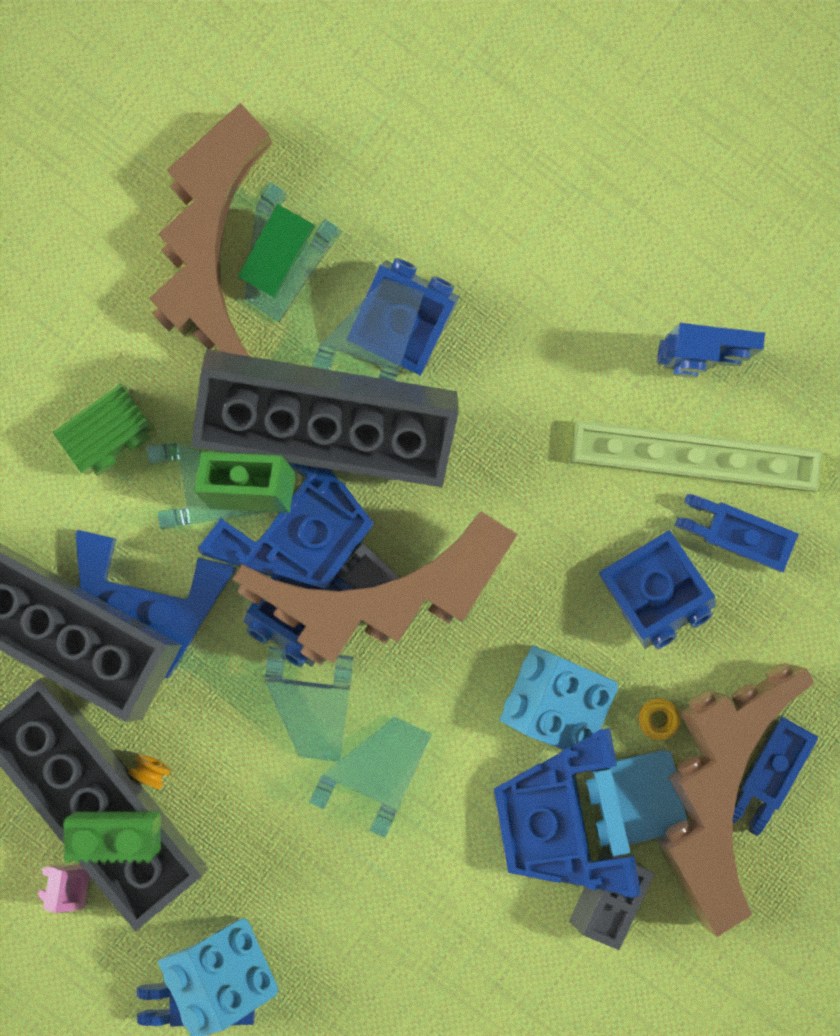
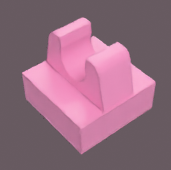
[38,864,90,913]

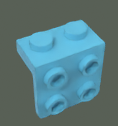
[499,645,618,750]
[585,750,687,856]
[157,919,278,1036]

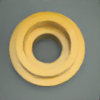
[638,698,680,740]

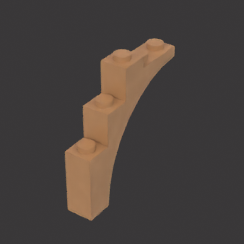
[149,103,272,357]
[233,511,518,665]
[656,663,814,937]

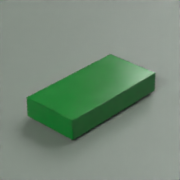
[237,204,315,298]

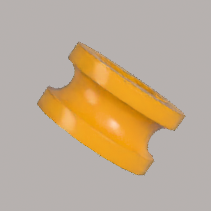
[128,753,171,789]

